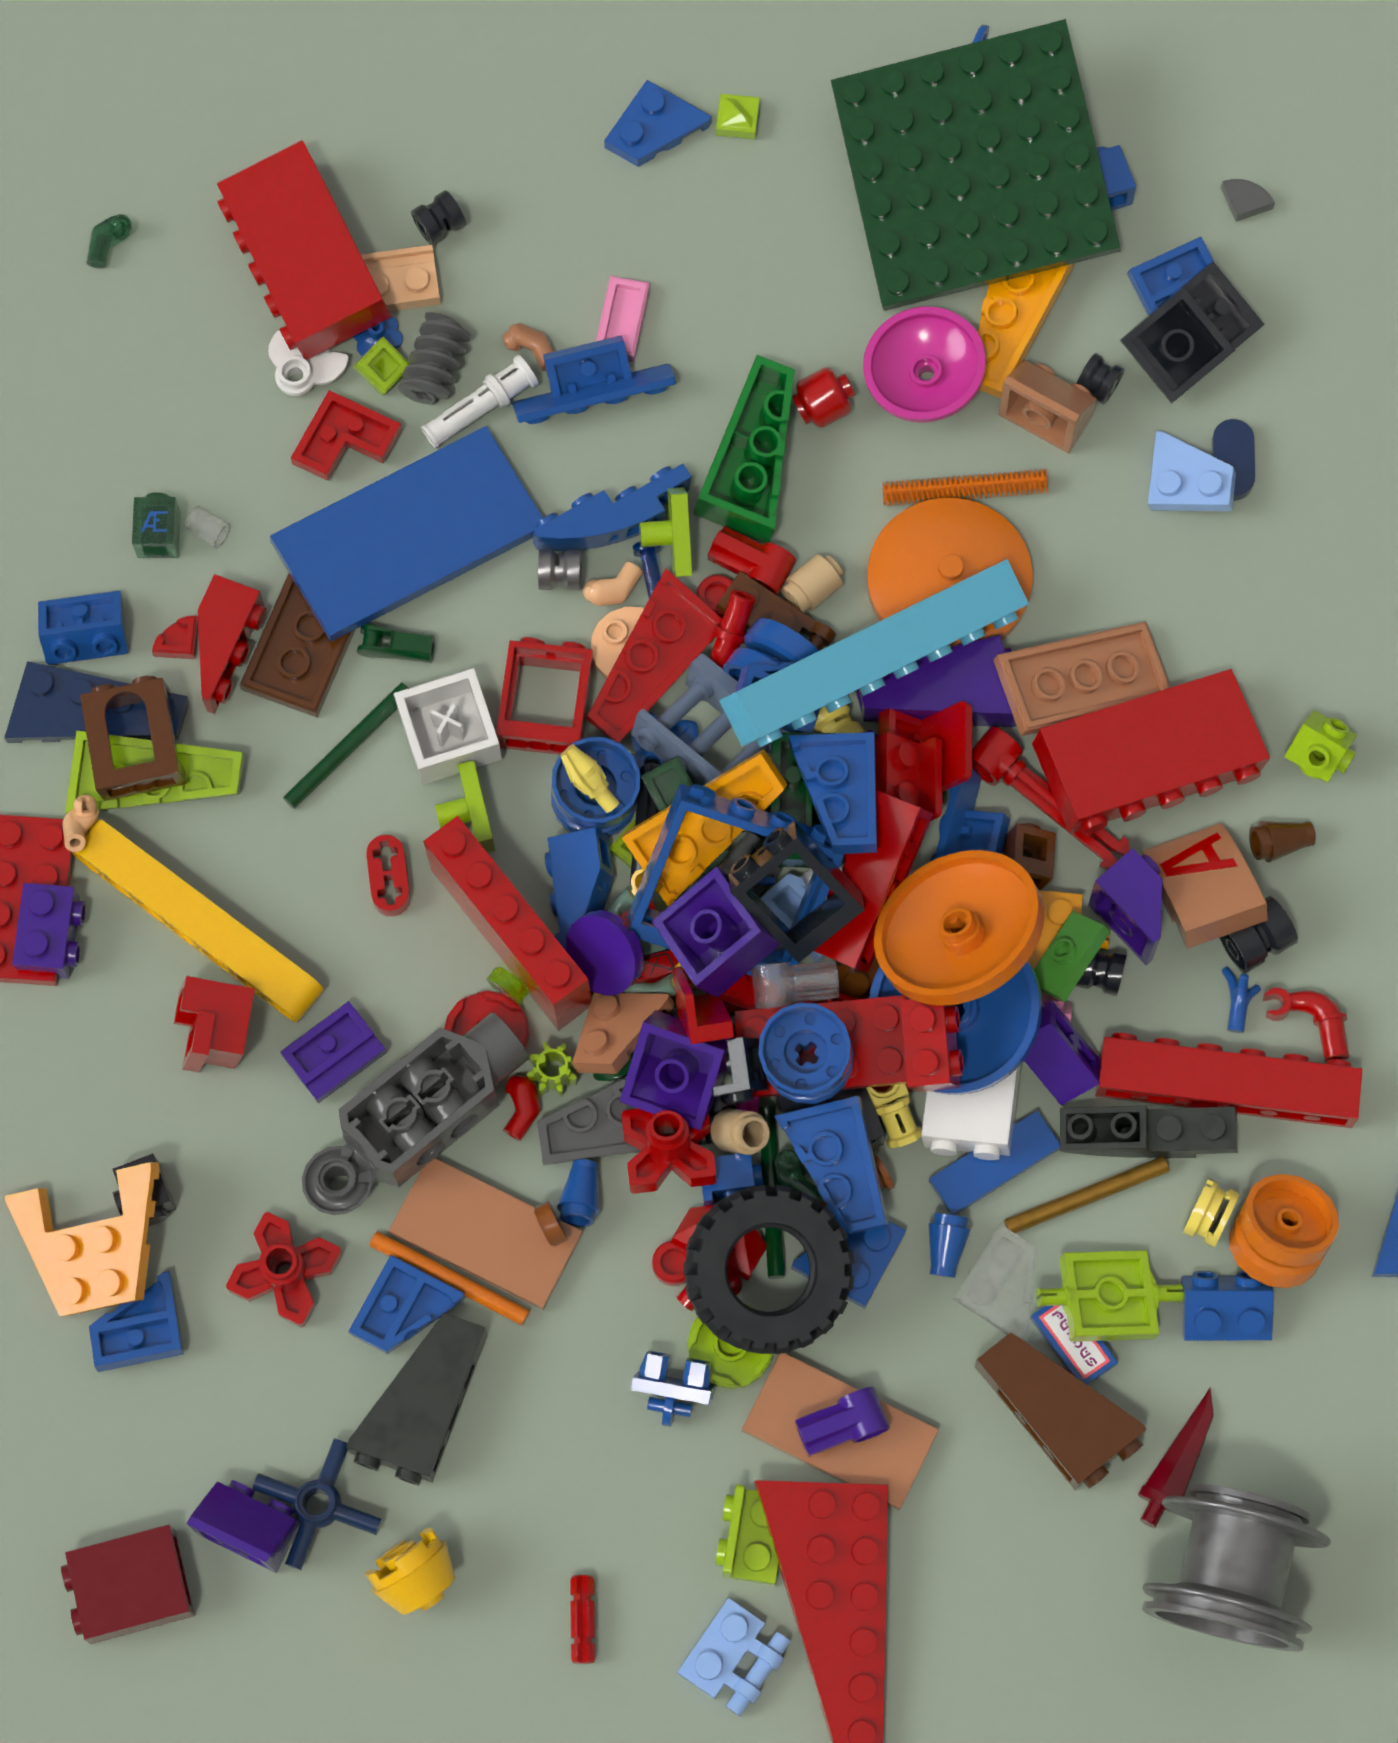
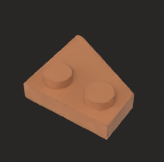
[572,992,674,1074]

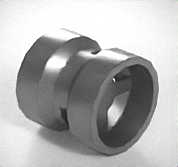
[538,549,582,591]

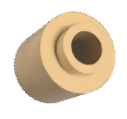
[781,554,843,613]
[711,1108,770,1155]

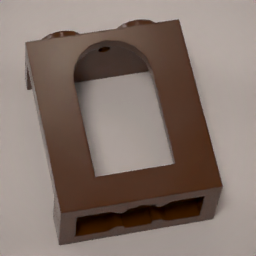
[80,676,186,801]

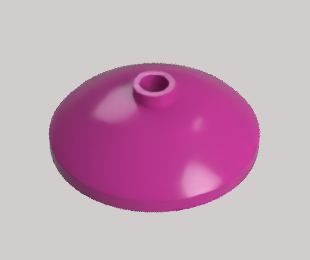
[863,306,986,423]

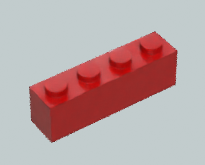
[814,790,933,973]

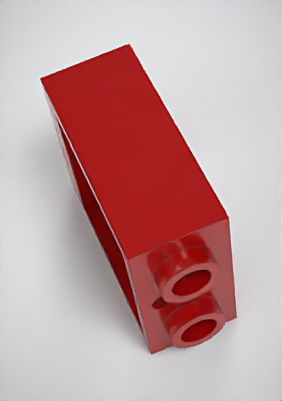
[496,637,594,755]

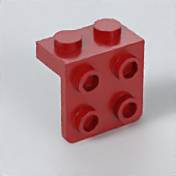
[878,701,973,792]

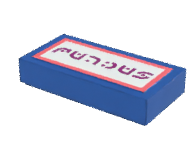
[1030,1305,1118,1385]

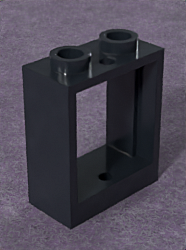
[728,821,865,963]

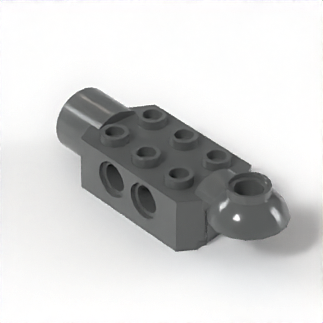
[302,1012,530,1215]

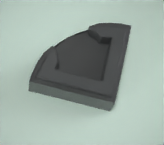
[1221,179,1275,222]

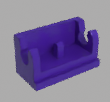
[1024,1000,1100,1105]

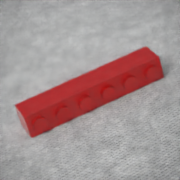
[1095,1033,1363,1128]

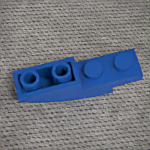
[533,464,692,551]

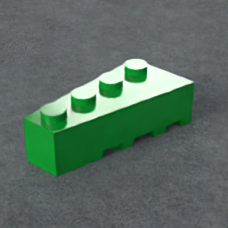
[693,355,795,543]

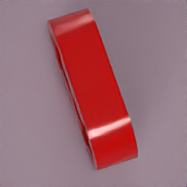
[366,835,411,917]

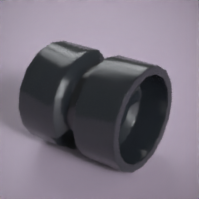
[1219,896,1298,973]

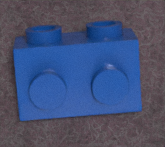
[1181,1271,1274,1341]

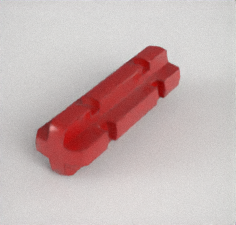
[570,1575,595,1664]

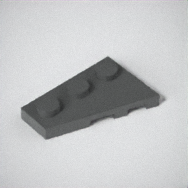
[537,1078,641,1166]

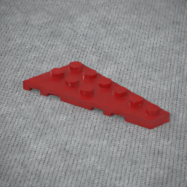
[754,1480,888,1743]

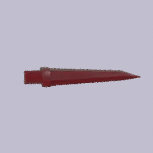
[1138,1388,1214,1528]

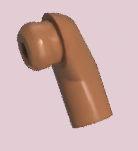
[503,323,555,371]

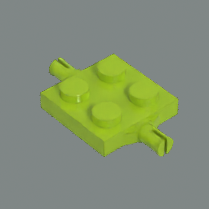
[1036,1250,1184,1342]

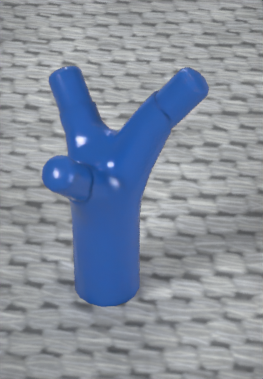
[1222,967,1261,1033]

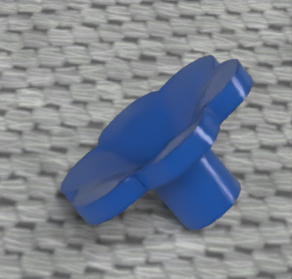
[353,316,403,356]

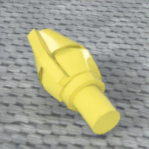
[560,744,620,813]

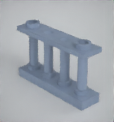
[631,653,788,838]

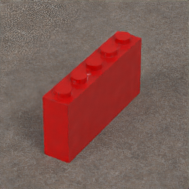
[216,140,392,360]
[1032,669,1270,834]
[423,816,591,1031]

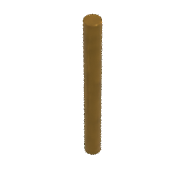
[1004,1156,1170,1236]

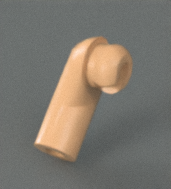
[583,562,643,606]

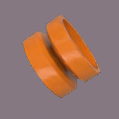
[1229,1174,1339,1288]

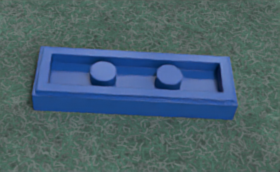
[928,1111,1060,1215]

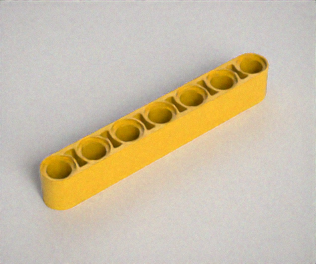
[72,819,324,1023]

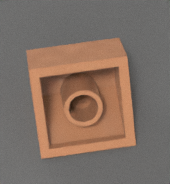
[998,360,1097,454]

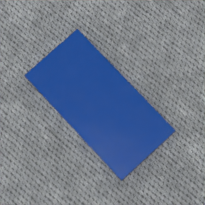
[270,426,543,642]

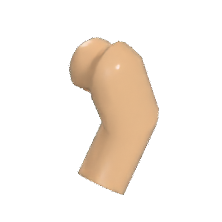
[63,795,100,852]

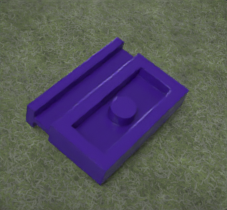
[280,1001,387,1104]

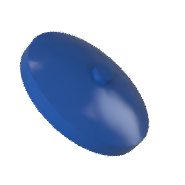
[869,960,1042,1095]

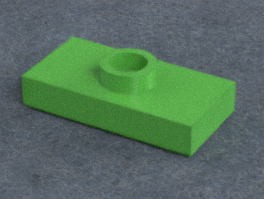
[1034,911,1110,1003]

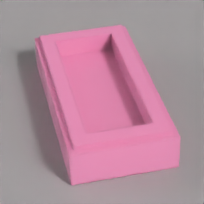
[596,276,650,361]

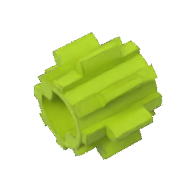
[527,1042,578,1097]

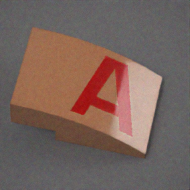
[1142,823,1268,949]

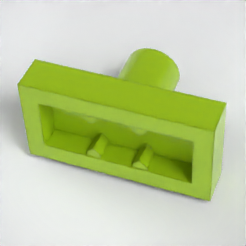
[639,487,692,577]
[435,760,495,853]

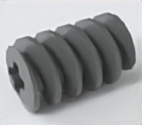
[398,312,472,405]

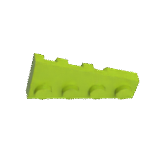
[65,730,245,814]

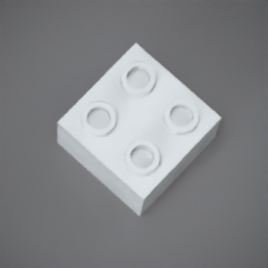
[394,668,502,785]

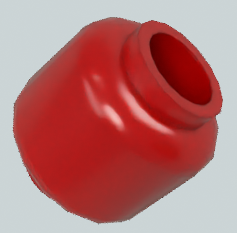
[792,367,856,428]

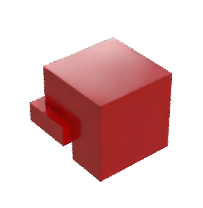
[173,976,255,1073]

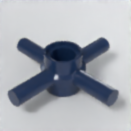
[252,1438,383,1570]

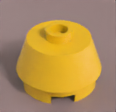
[365,1528,455,1615]

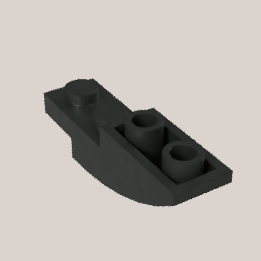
[1060,1105,1238,1158]

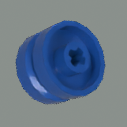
[723,618,819,681]

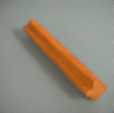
[882,469,1048,506]

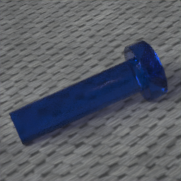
[632,541,662,598]

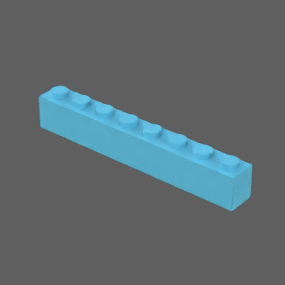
[719,559,1029,747]

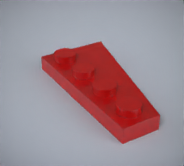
[585,568,722,743]

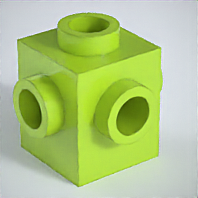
[1284,710,1358,783]

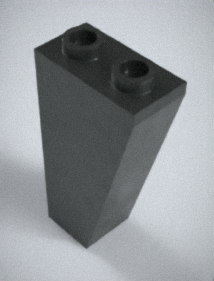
[346,1313,488,1486]

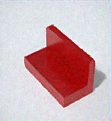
[672,967,734,1045]

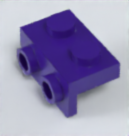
[12,883,86,979]

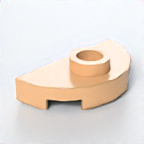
[591,607,644,679]

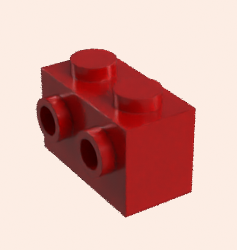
[900,999,964,1092]

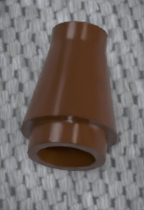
[1249,821,1316,863]

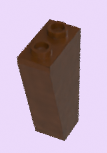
[974,1332,1147,1490]

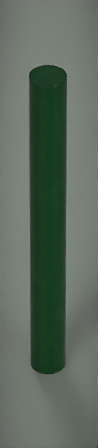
[283,682,409,809]
[759,1106,785,1279]

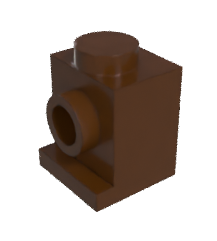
[1002,823,1056,890]

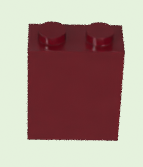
[61,1524,195,1644]

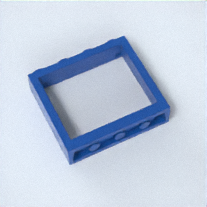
[627,784,844,988]

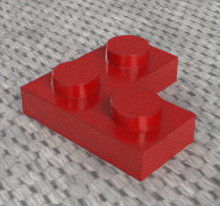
[290,390,402,481]

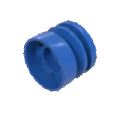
[551,737,640,837]
[758,1003,854,1104]

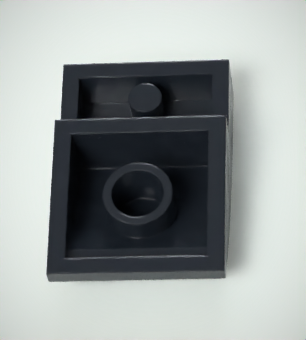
[1120,262,1265,404]

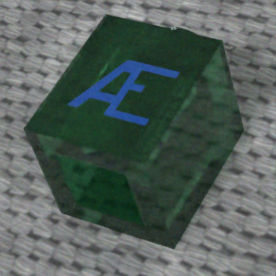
[132,492,181,558]

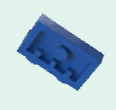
[38,590,128,665]

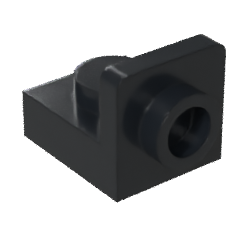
[711,1037,769,1104]

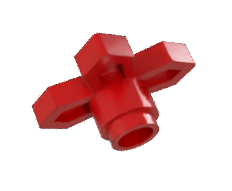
[621,1109,717,1194]
[226,1212,342,1327]

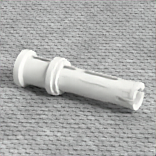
[421,355,539,449]

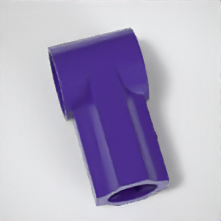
[795,1386,890,1457]

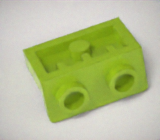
[715,1484,779,1586]

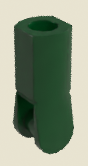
[357,625,435,663]

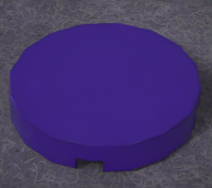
[566,910,644,996]

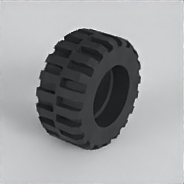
[683,1185,855,1354]

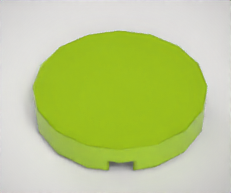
[687,1304,773,1390]

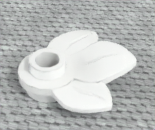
[268,330,349,396]

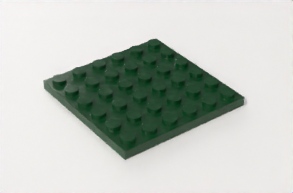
[831,19,1121,311]

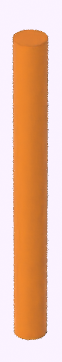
[369,1231,530,1326]

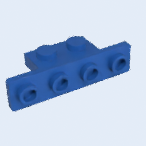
[512,335,676,424]
[930,768,1010,862]

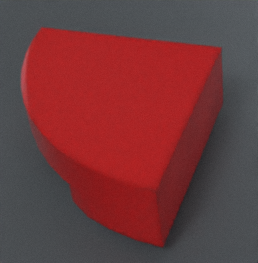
[152,616,198,659]

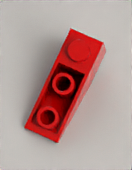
[197,574,267,714]

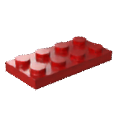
[0,815,74,986]
[734,995,908,1098]

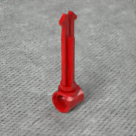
[972,726,1130,870]

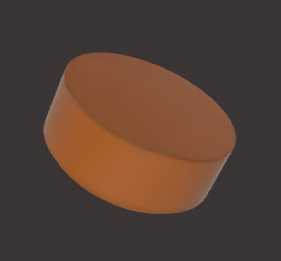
[534,1201,568,1247]

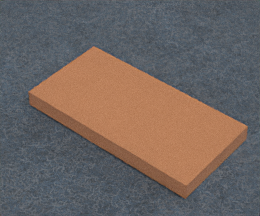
[993,621,1171,736]
[389,1158,583,1310]
[742,1353,939,1511]

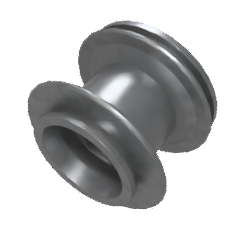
[1142,1484,1331,1652]

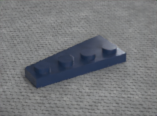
[4,661,189,743]

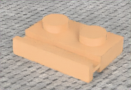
[361,245,441,311]

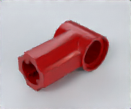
[707,526,796,595]

